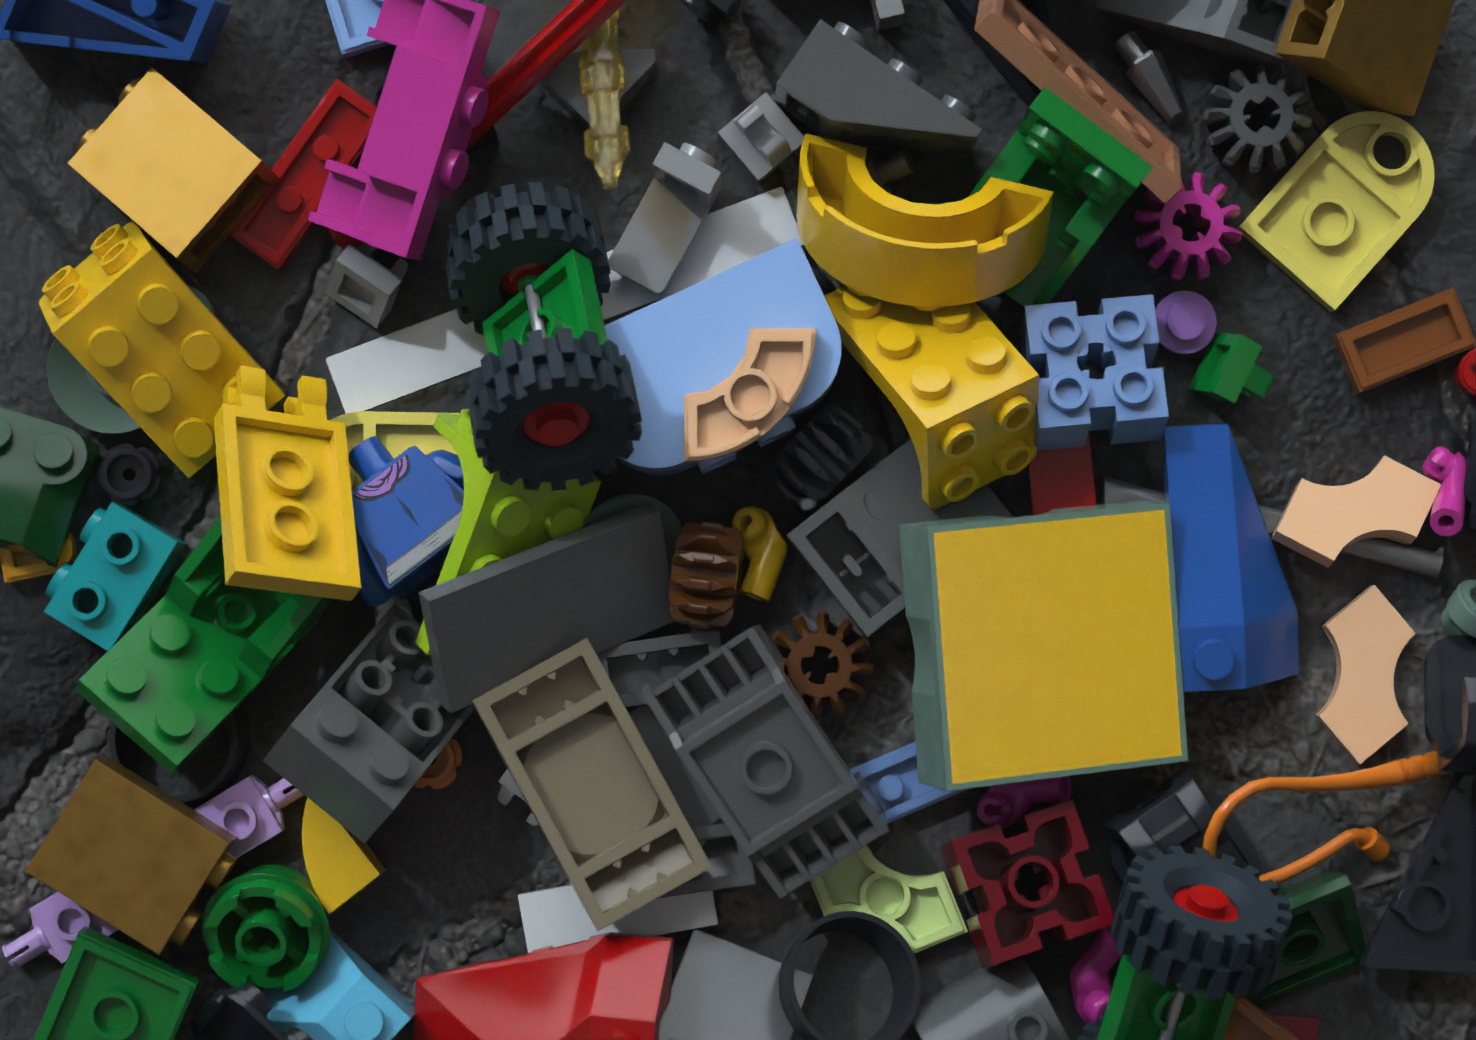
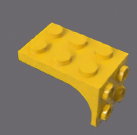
[39,221,285,478]
[824,285,1039,509]

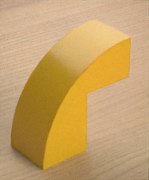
[302,797,386,914]

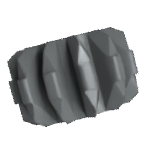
[1201,65,1312,175]

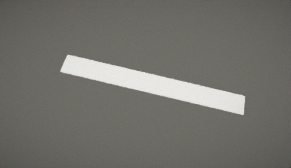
[326,187,803,413]

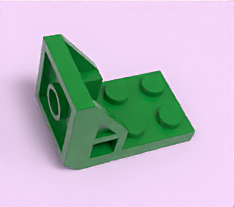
[968,87,1153,311]
[74,515,332,775]

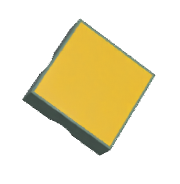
[899,501,1188,791]

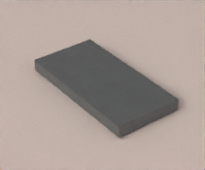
[419,503,675,713]

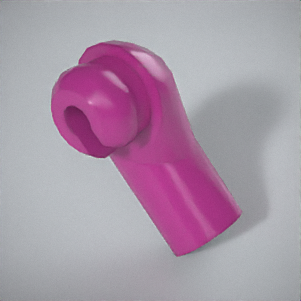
[1422,446,1466,536]

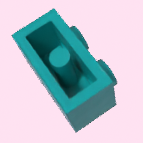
[44,502,188,651]

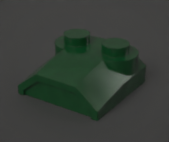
[0,407,101,568]

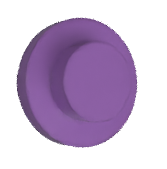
[1155,290,1217,355]

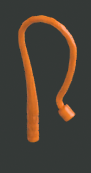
[1203,750,1453,884]

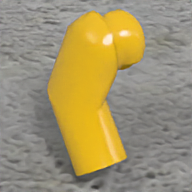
[732,506,788,603]

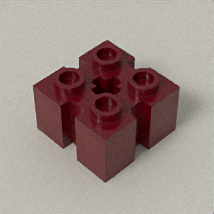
[940,799,1114,969]

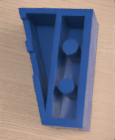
[0,0,232,63]

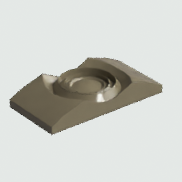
[472,638,712,931]

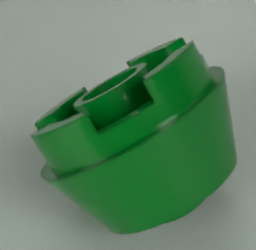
[202,865,330,992]

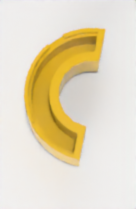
[796,133,1054,311]

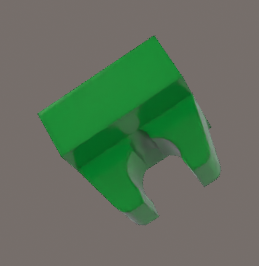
[1188,332,1275,404]

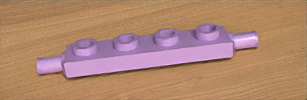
[2,774,304,970]

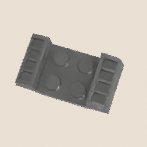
[643,624,889,899]

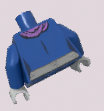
[348,436,464,624]

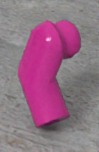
[976,776,1071,829]
[1069,928,1122,1025]

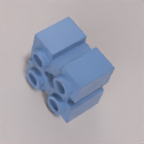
[1020,294,1169,451]

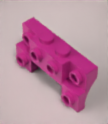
[308,0,501,260]

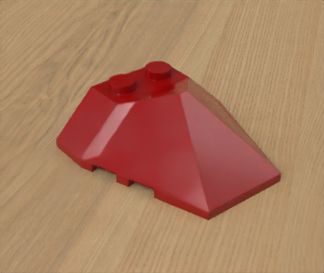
[413,932,674,1040]

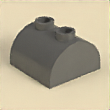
[912,956,1070,1040]

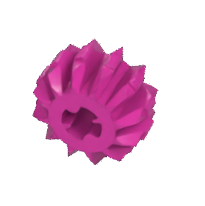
[1133,172,1242,281]

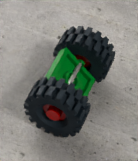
[442,182,642,491]
[1078,846,1292,1040]

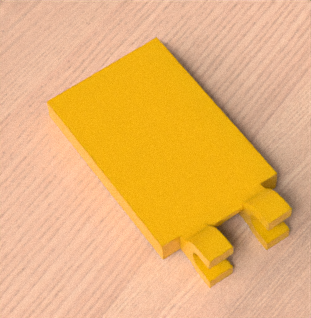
[214,365,361,601]

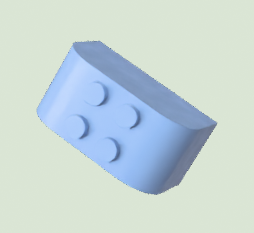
[604,238,841,476]

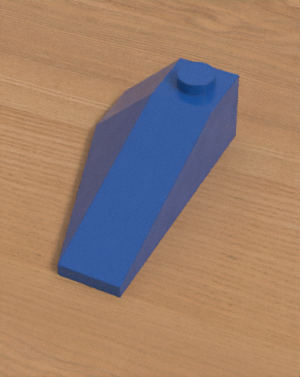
[1163,423,1299,692]

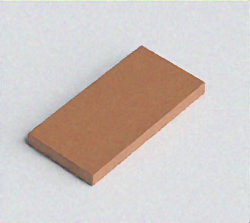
[974,0,1182,204]

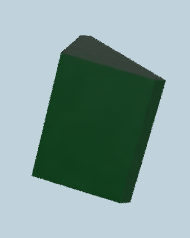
[1246,869,1366,1008]

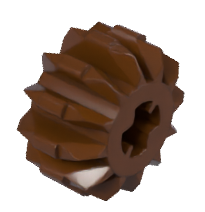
[668,521,745,631]
[773,611,874,720]

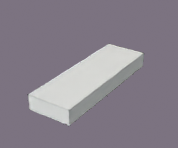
[518,884,718,953]

